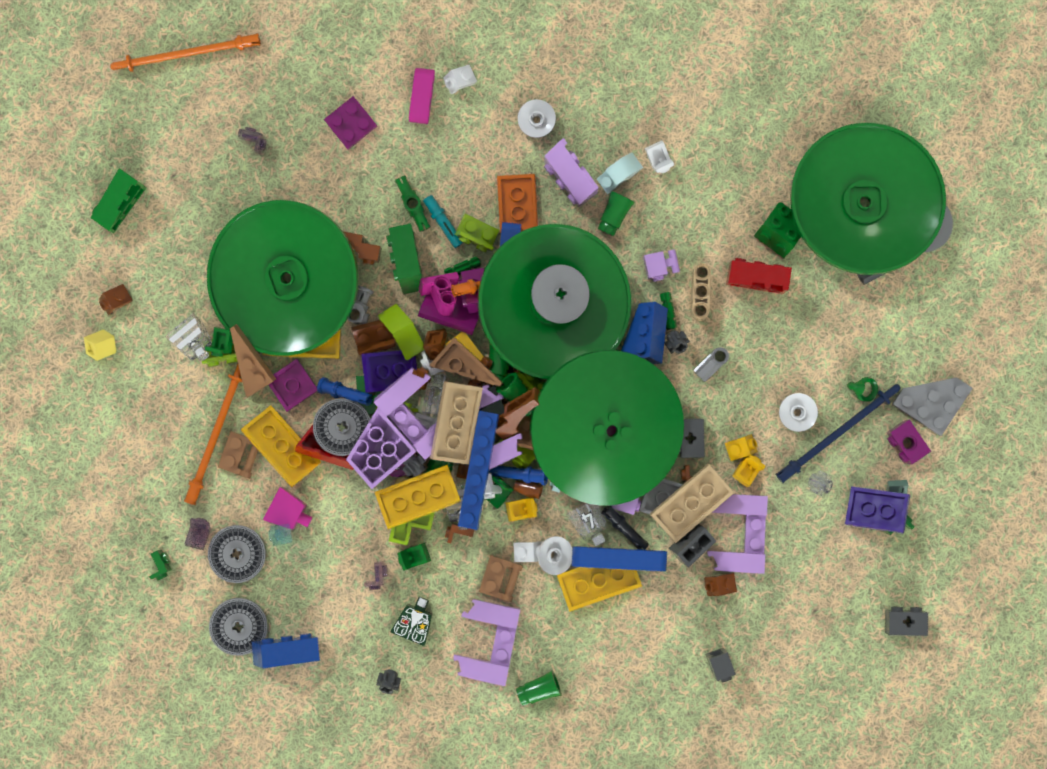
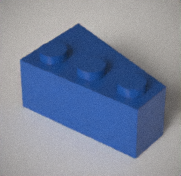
[621,302,668,364]
[252,633,320,668]

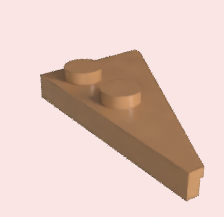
[230,324,276,398]
[430,337,504,387]

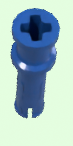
[317,377,373,406]
[489,465,548,486]

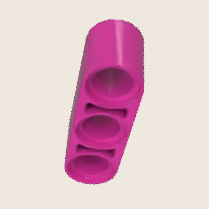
[409,68,435,124]

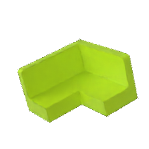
[378,304,424,360]
[389,512,436,545]

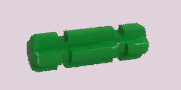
[444,256,481,275]
[660,292,677,330]

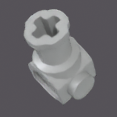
[347,285,374,324]

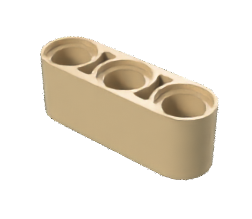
[690,263,711,320]

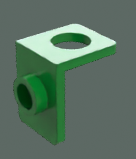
[486,476,514,509]

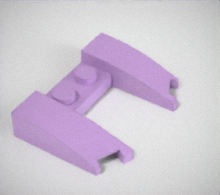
[374,368,437,460]
[470,384,522,470]
[707,494,768,574]
[453,599,520,686]

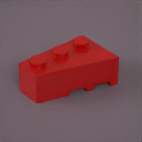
[726,258,792,294]
[295,425,354,470]

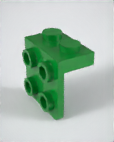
[754,202,801,258]

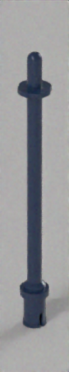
[775,384,901,484]

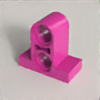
[419,272,459,316]

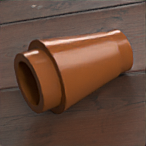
[514,480,543,500]

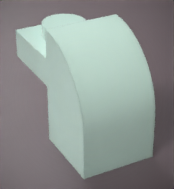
[597,153,643,194]

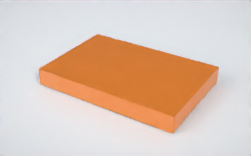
[497,174,538,233]

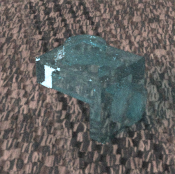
[269,524,292,546]

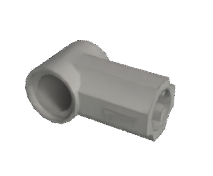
[693,347,729,382]

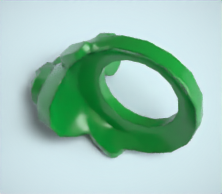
[847,377,878,402]

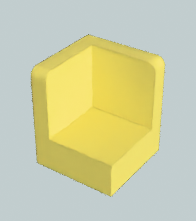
[84,330,116,361]

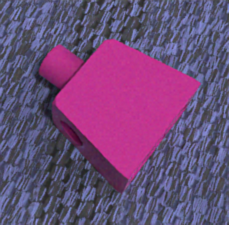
[263,486,313,530]

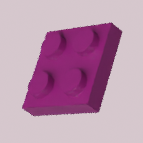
[324,96,378,150]
[269,359,317,412]

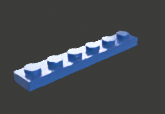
[458,411,499,530]

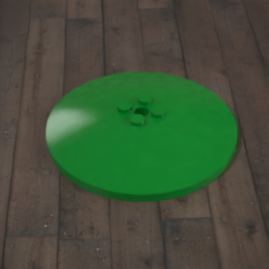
[790,123,946,275]
[207,200,359,356]
[478,224,631,379]
[530,350,684,506]

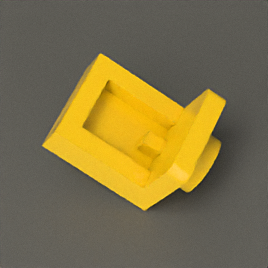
[725,434,758,461]
[732,455,766,487]
[505,498,538,522]

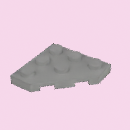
[892,378,973,436]

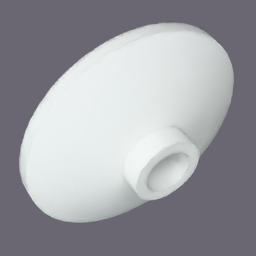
[518,99,556,138]
[779,393,818,432]
[538,536,572,575]

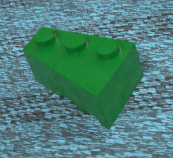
[91,168,147,234]
[386,223,422,295]

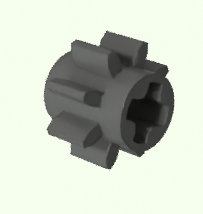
[664,330,690,354]
[402,454,426,477]
[376,669,401,694]

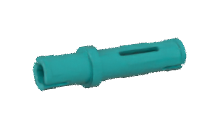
[423,195,463,249]

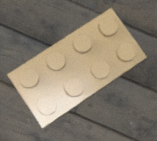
[430,381,483,465]
[650,463,735,543]

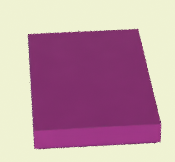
[418,294,479,335]

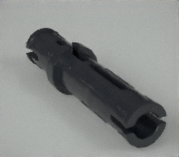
[601,505,649,550]

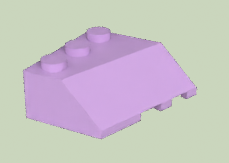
[544,138,599,207]
[346,408,417,489]

